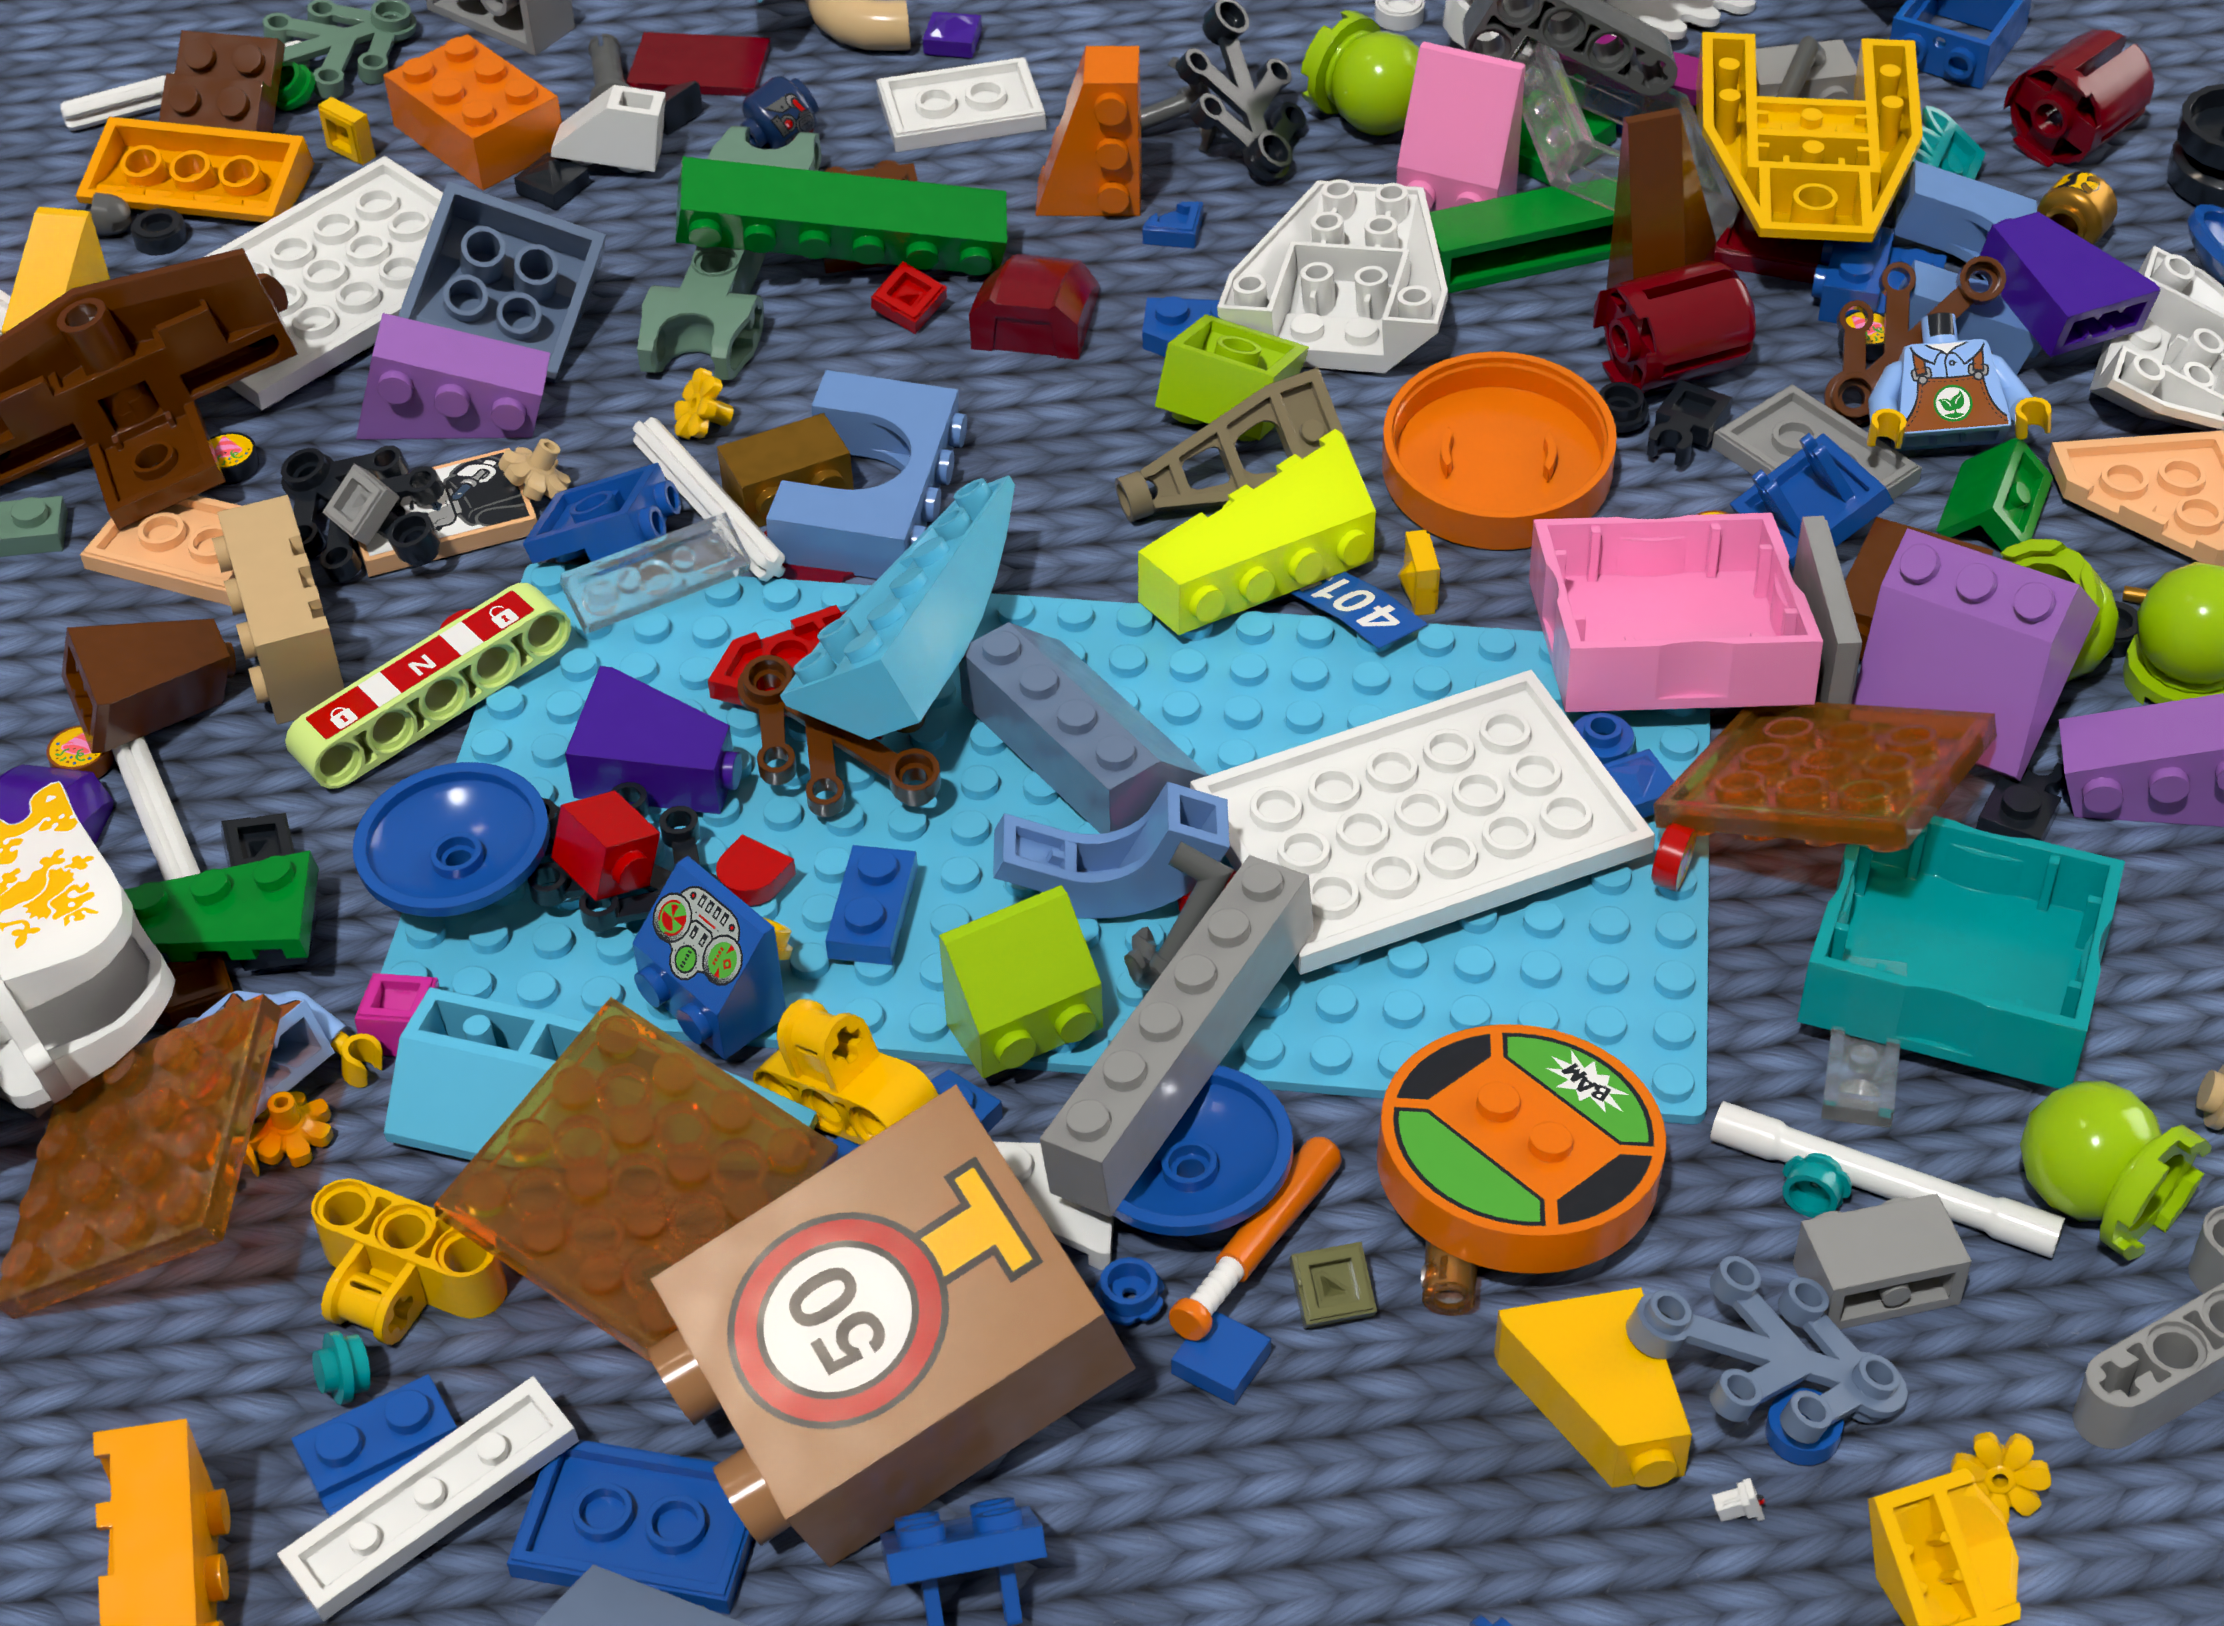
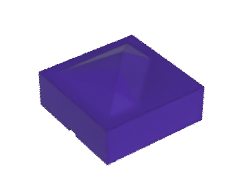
[923,11,982,58]

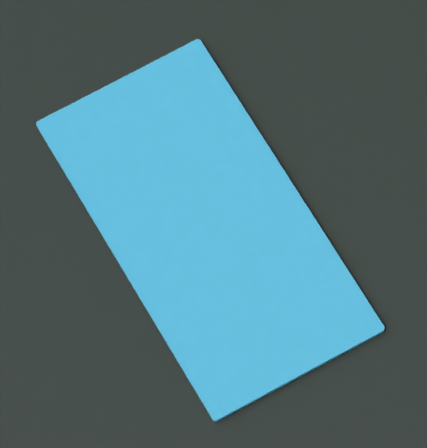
[381,562,1710,1125]

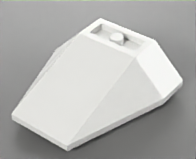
[1217,179,1448,373]
[2089,246,2224,431]

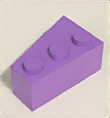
[356,313,550,440]

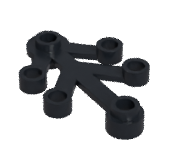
[1176,0,1306,182]
[281,445,445,583]
[527,782,724,932]

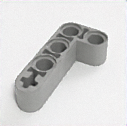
[2072,1205,2224,1449]

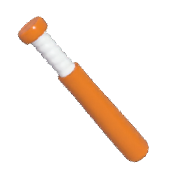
[1168,1136,1342,1341]

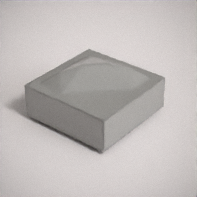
[323,464,400,546]

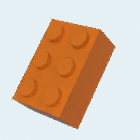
[383,34,562,191]

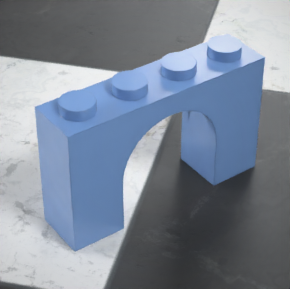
[1892,160,2041,375]
[766,370,967,579]

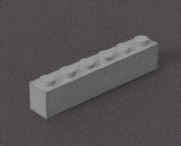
[1040,855,1314,1217]

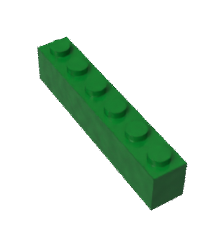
[675,156,1007,275]

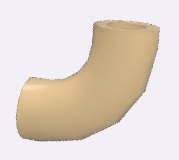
[805,0,911,51]

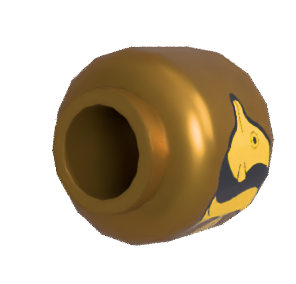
[2037,171,2117,245]

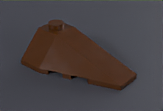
[1606,107,1717,289]

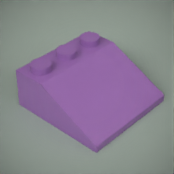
[1849,528,2100,781]

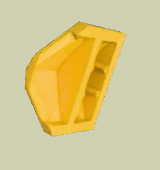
[1868,1468,2021,1626]

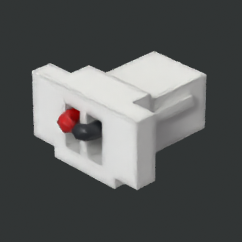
[1712,1478,1765,1522]

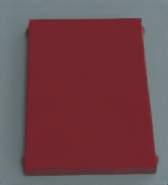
[626,32,771,97]

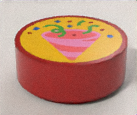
[1651,822,1697,892]

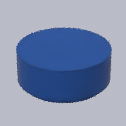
[1765,1388,1844,1466]

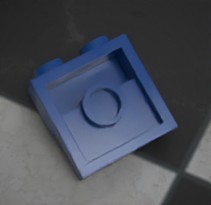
[1811,227,1947,324]
[522,463,681,569]

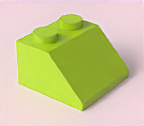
[1155,314,1309,441]
[939,885,1103,1079]

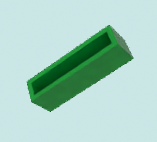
[1430,173,1618,294]

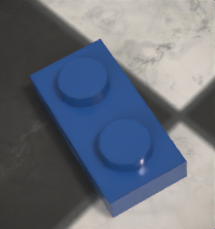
[825,845,918,965]

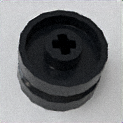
[2167,84,2224,208]

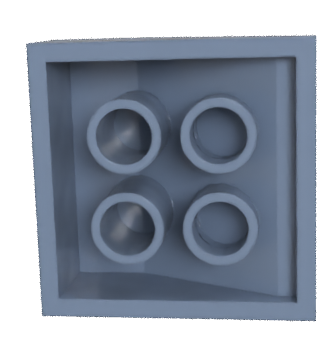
[398,181,606,384]

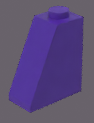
[1979,212,2161,357]
[565,666,742,814]

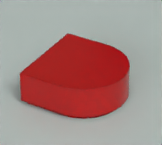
[716,834,796,906]

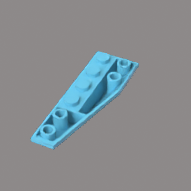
[780,475,1015,740]
[384,987,818,1173]

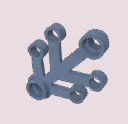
[1626,1256,1907,1444]

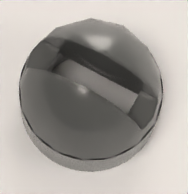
[91,192,131,236]

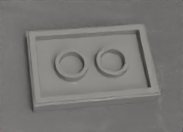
[1712,384,1922,499]
[1792,516,1862,733]

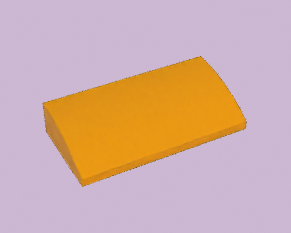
[75,117,314,222]

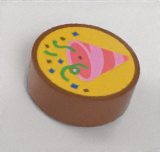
[46,725,114,778]

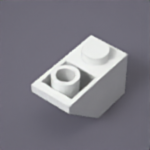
[551,85,666,173]

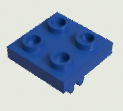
[1730,433,1894,571]
[880,1497,1047,1626]

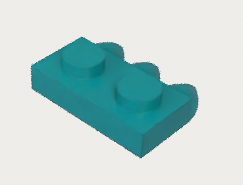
[1908,106,1986,180]

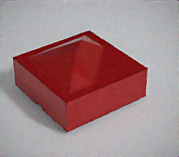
[871,261,947,334]

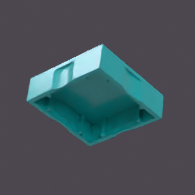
[1797,798,2125,1089]

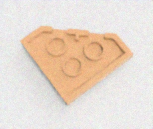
[2048,430,2224,566]

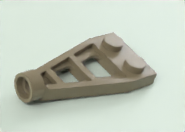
[1115,367,1360,522]

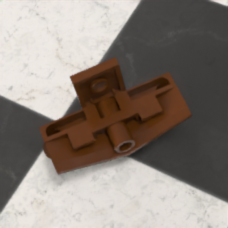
[0,248,298,529]

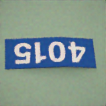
[1290,572,1428,649]

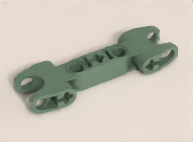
[637,126,821,380]

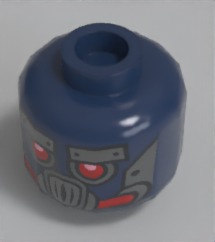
[740,76,819,149]

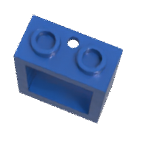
[1890,0,2032,89]

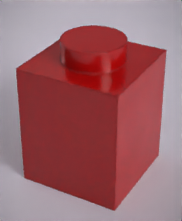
[551,790,660,901]

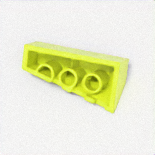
[1138,428,1376,635]

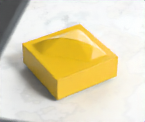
[318,97,376,165]
[1397,530,1440,616]

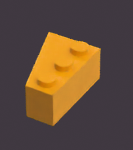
[93,1419,230,1626]

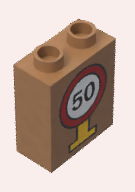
[647,1085,1136,1568]

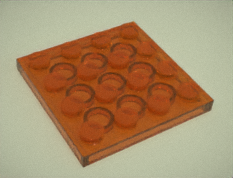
[1653,702,1997,852]
[0,994,282,1319]
[434,997,838,1364]

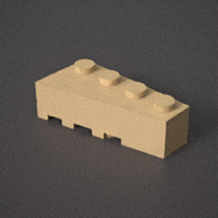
[212,495,344,725]

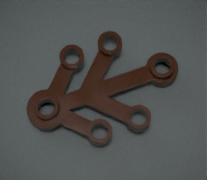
[1824,256,2006,426]
[737,655,941,817]

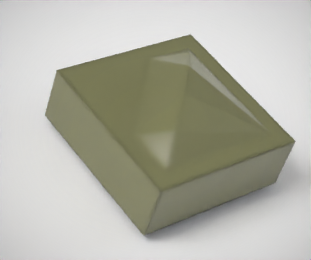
[1289,1242,1377,1329]

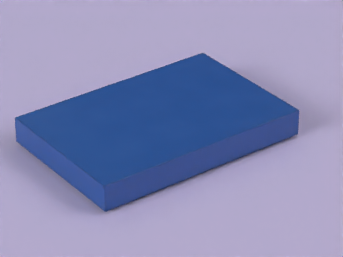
[507,1439,754,1615]

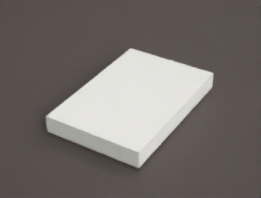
[877,57,1046,152]

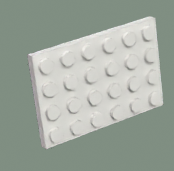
[204,156,443,410]
[1190,669,1655,975]

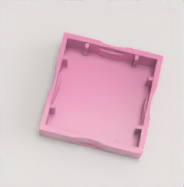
[1529,513,1823,712]

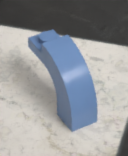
[993,781,1230,919]

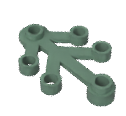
[263,0,416,99]

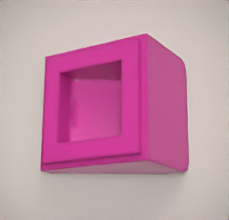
[354,973,439,1056]

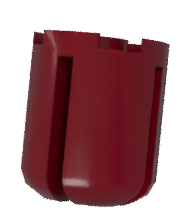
[2003,30,2155,167]
[1593,260,1756,394]

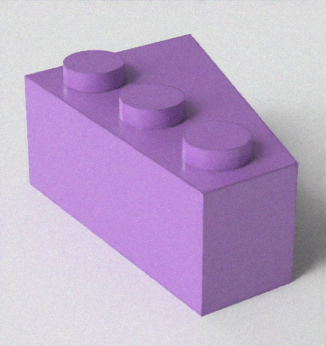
[2059,693,2224,827]

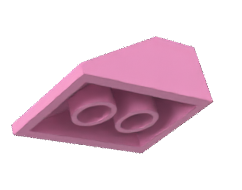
[1396,41,1526,212]

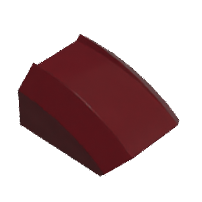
[969,254,1100,360]

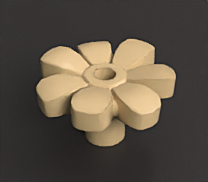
[498,439,571,501]

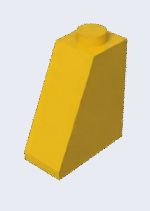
[1,207,110,335]
[1494,1287,1692,1488]

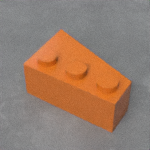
[1035,46,1142,216]

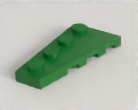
[124,850,319,962]

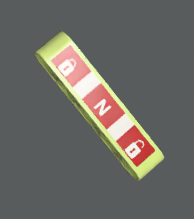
[285,583,571,789]

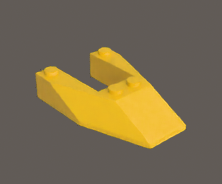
[1696,32,1923,242]

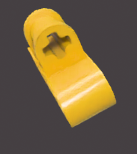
[753,999,938,1145]
[311,1178,507,1345]

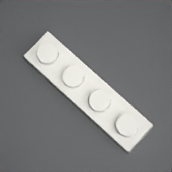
[277,1376,579,1622]

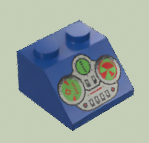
[632,856,786,1060]

